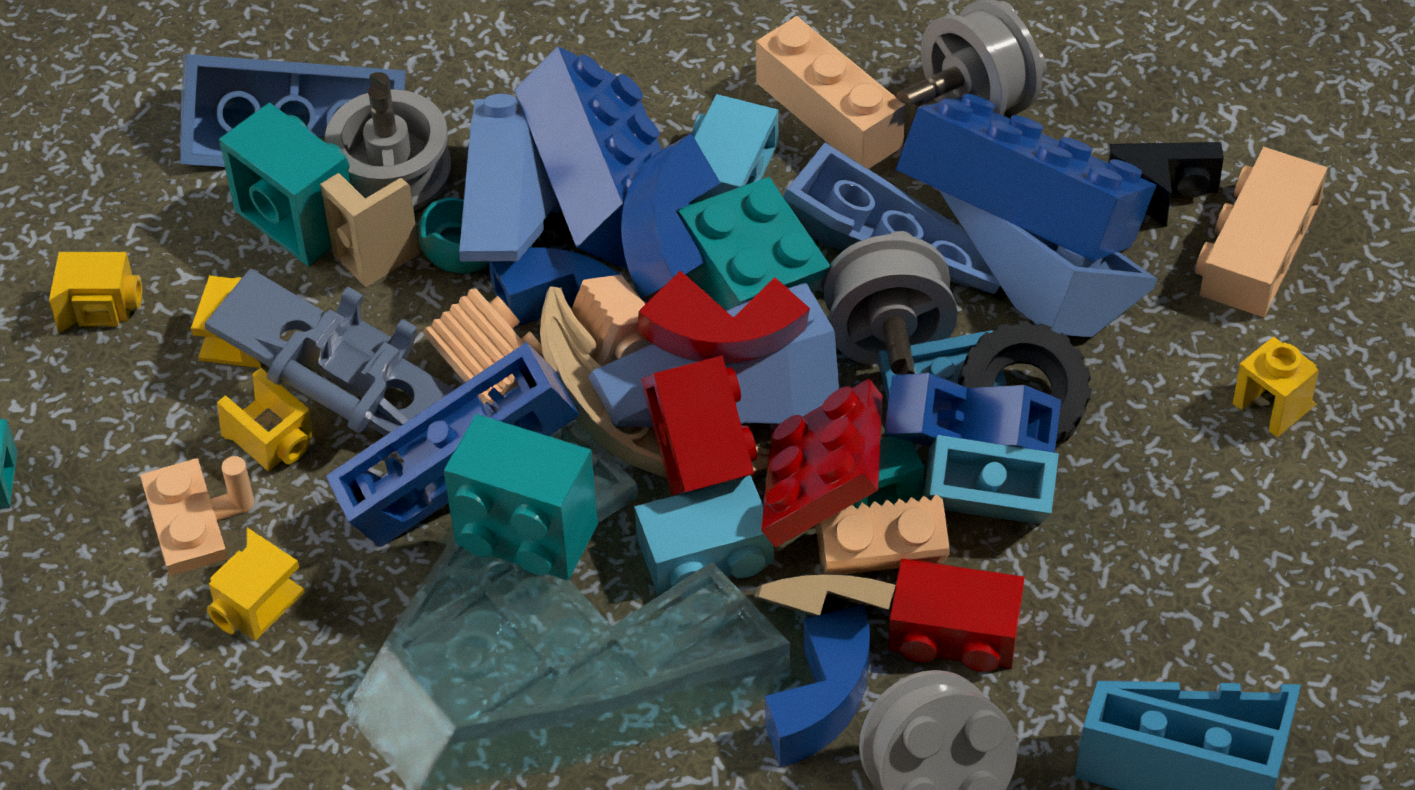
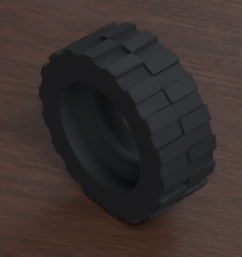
[957,321,1092,449]

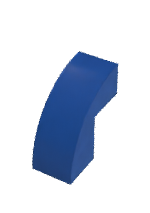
[621,133,720,299]
[489,248,619,328]
[884,373,1061,453]
[765,604,870,768]

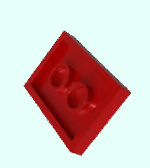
[761,379,883,548]

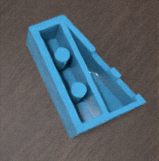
[1074,681,1301,790]

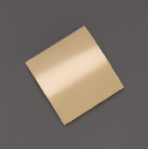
[753,574,896,616]

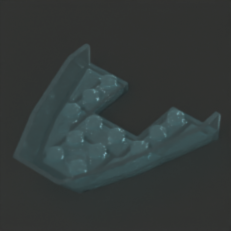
[344,419,790,790]

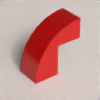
[637,270,810,364]

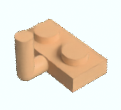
[140,456,254,576]

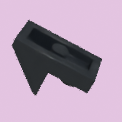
[1107,142,1224,227]

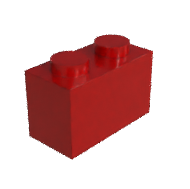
[640,355,757,495]
[888,558,1025,672]

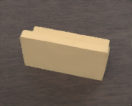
[320,173,420,287]

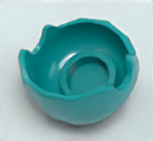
[417,197,489,275]

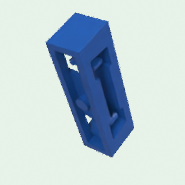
[326,342,580,547]

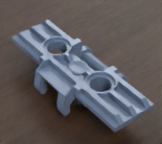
[205,268,455,436]

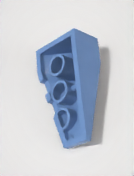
[180,54,406,167]
[459,94,562,262]
[783,143,1000,294]
[938,189,1157,337]
[588,283,839,430]

